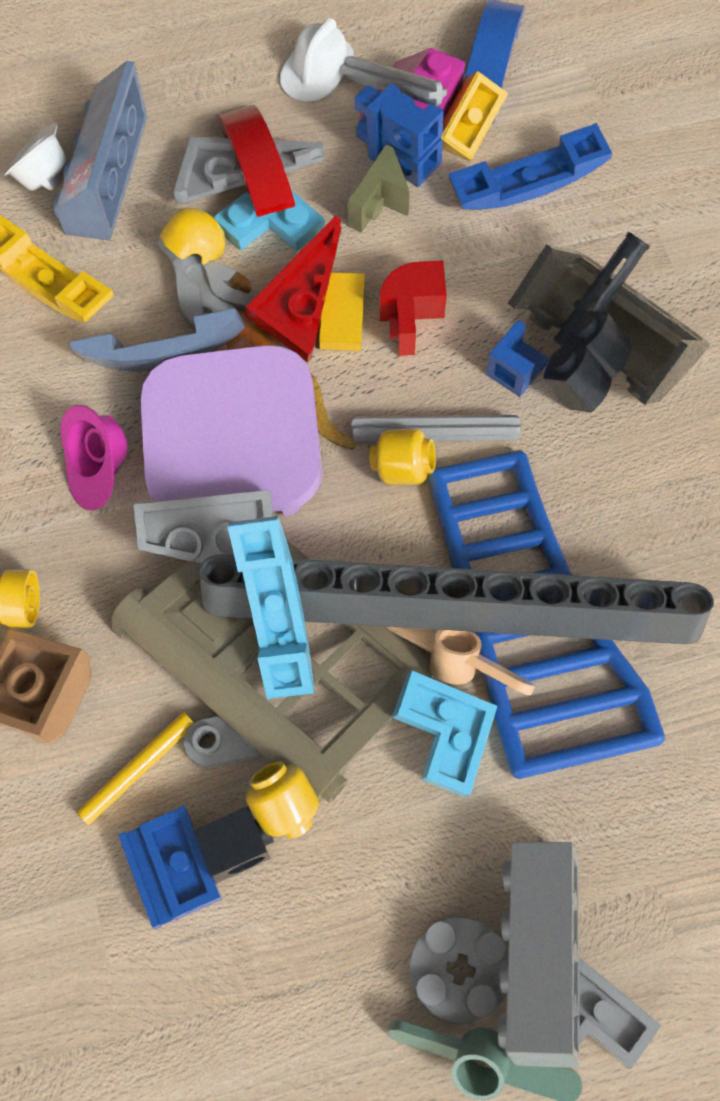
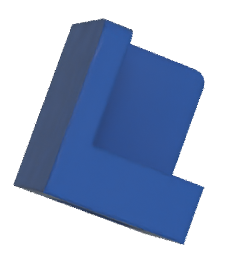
[486,320,548,397]

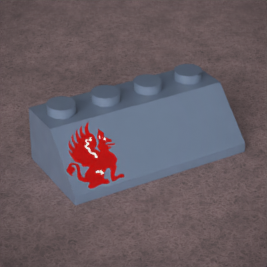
[54,61,148,241]

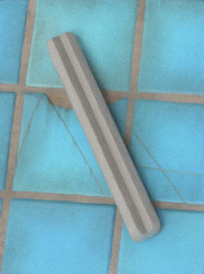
[340,56,447,106]
[351,415,521,442]

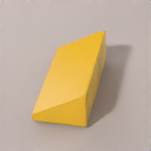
[440,71,508,161]

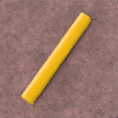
[76,712,194,825]

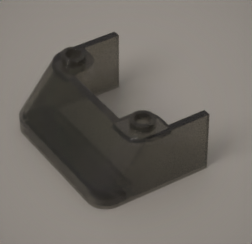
[507,244,710,405]

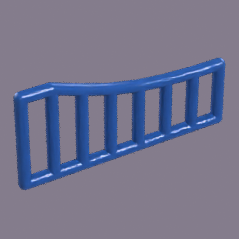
[427,450,665,779]

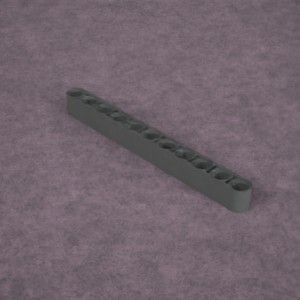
[199,554,714,644]

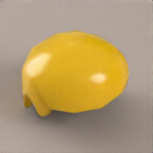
[160,208,226,265]

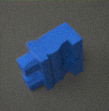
[354,83,443,187]

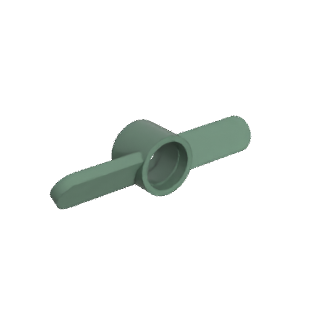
[387,1020,582,1101]

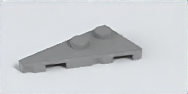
[173,137,324,204]

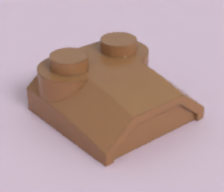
[0,628,92,744]

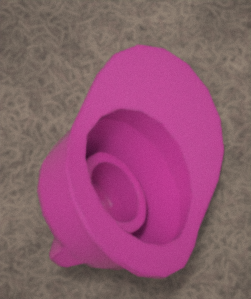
[60,405,128,511]

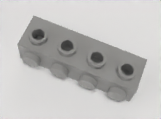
[498,842,580,1068]

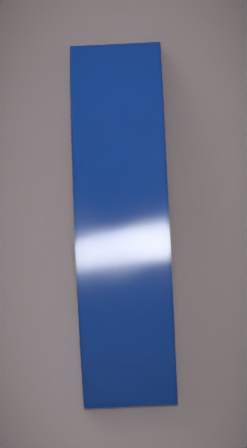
[464,0,525,123]
[449,123,612,210]

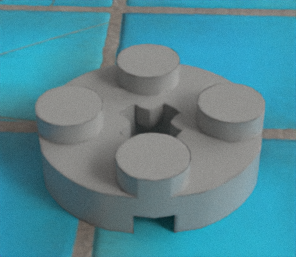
[409,917,509,1024]

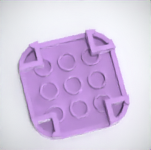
[141,346,323,517]

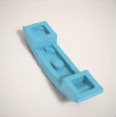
[228,516,314,699]

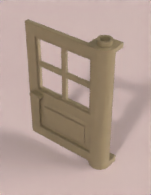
[111,540,433,803]

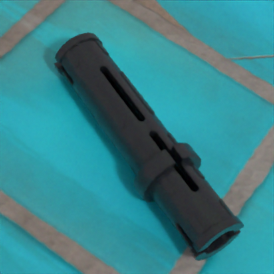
[553,232,650,346]

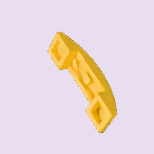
[0,215,114,323]

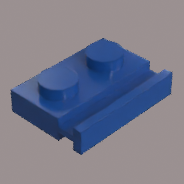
[118,806,222,930]

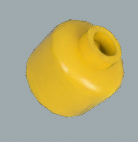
[369,428,436,486]
[246,761,320,839]

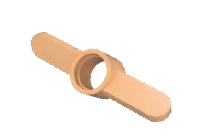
[386,627,535,695]

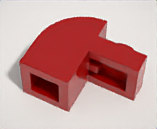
[380,260,447,356]

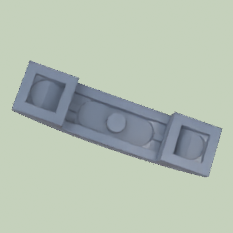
[70,308,245,371]

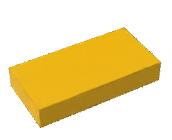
[319,272,365,351]

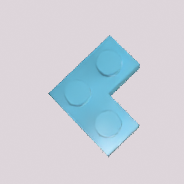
[214,191,325,251]
[392,671,497,797]

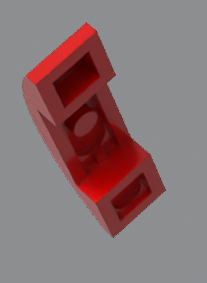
[217,105,295,217]

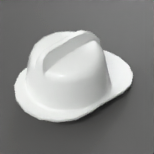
[280,18,354,102]
[4,123,67,191]

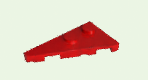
[245,215,342,363]

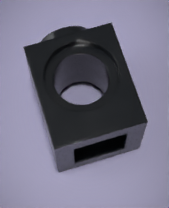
[193,806,274,883]

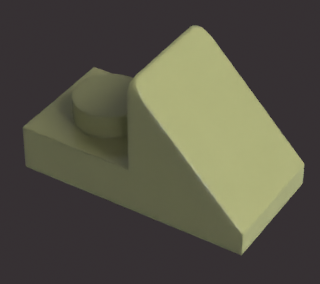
[347,145,410,233]

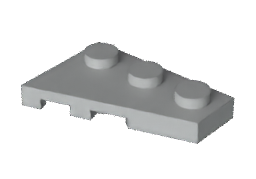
[133,490,274,563]

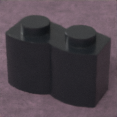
[543,311,632,413]

